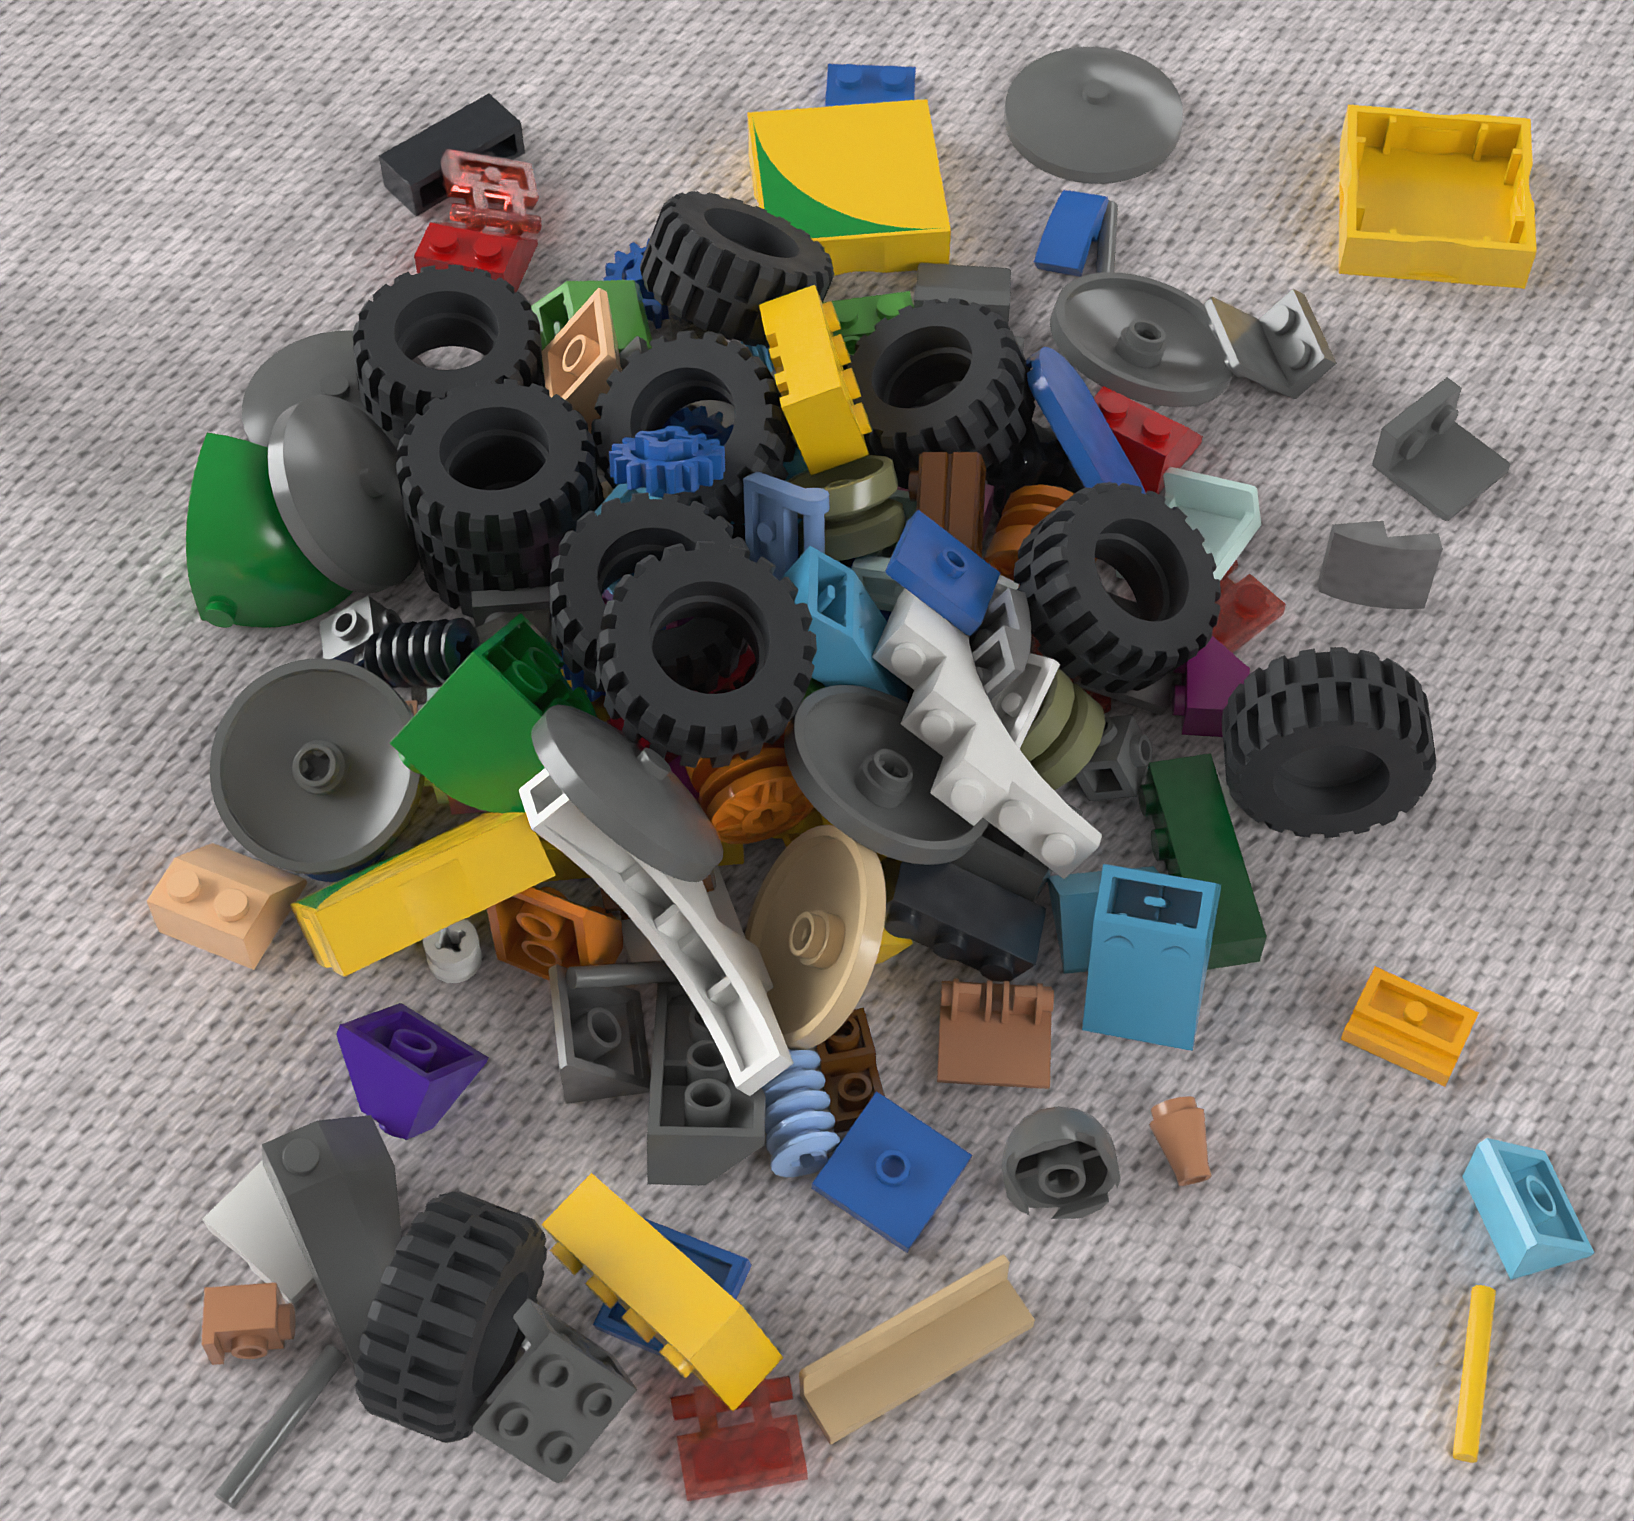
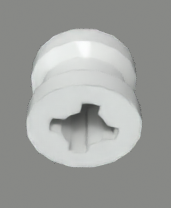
[423,919,482,983]

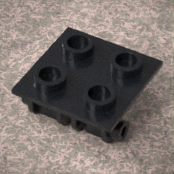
[986,420,1069,518]

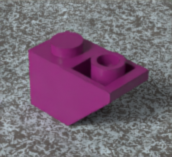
[1172,636,1250,737]

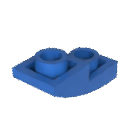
[1034,190,1109,277]

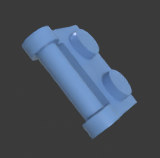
[743,471,830,580]

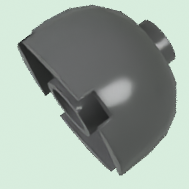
[1002,1106,1121,1219]

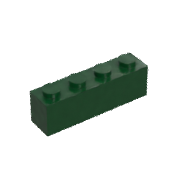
[1138,753,1267,970]

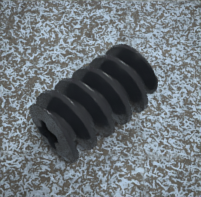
[363,617,480,689]

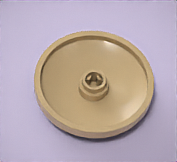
[745,825,886,1050]

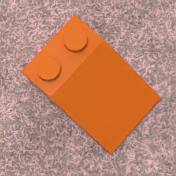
[487,886,623,981]

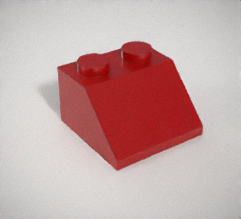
[414,222,538,293]
[1093,386,1203,494]

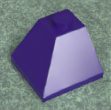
[336,1003,489,1140]

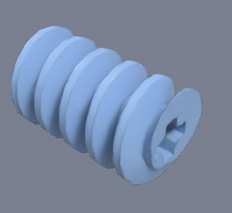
[762,1050,840,1178]

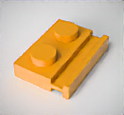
[1341,966,1479,1087]

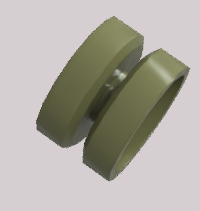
[786,456,907,561]
[1020,668,1105,790]

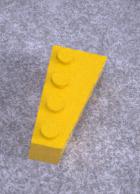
[759,285,872,475]
[541,1173,784,1412]

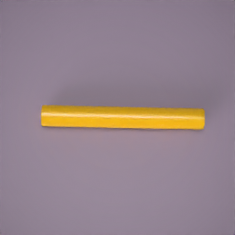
[1453,1285,1496,1463]

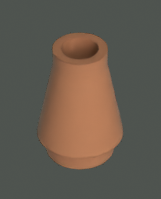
[1149,1096,1212,1186]

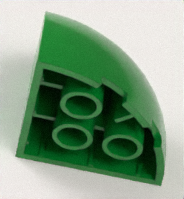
[186,432,353,628]
[389,613,598,813]

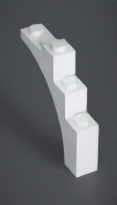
[872,589,1102,879]
[519,769,794,1096]

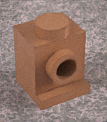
[201,1282,296,1365]

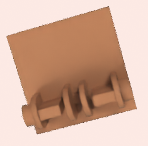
[937,978,1054,1089]

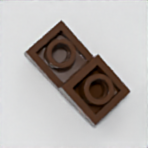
[814,1008,885,1133]

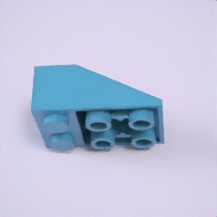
[779,546,908,702]
[1082,864,1221,1051]

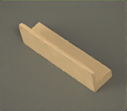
[799,1254,1035,1445]

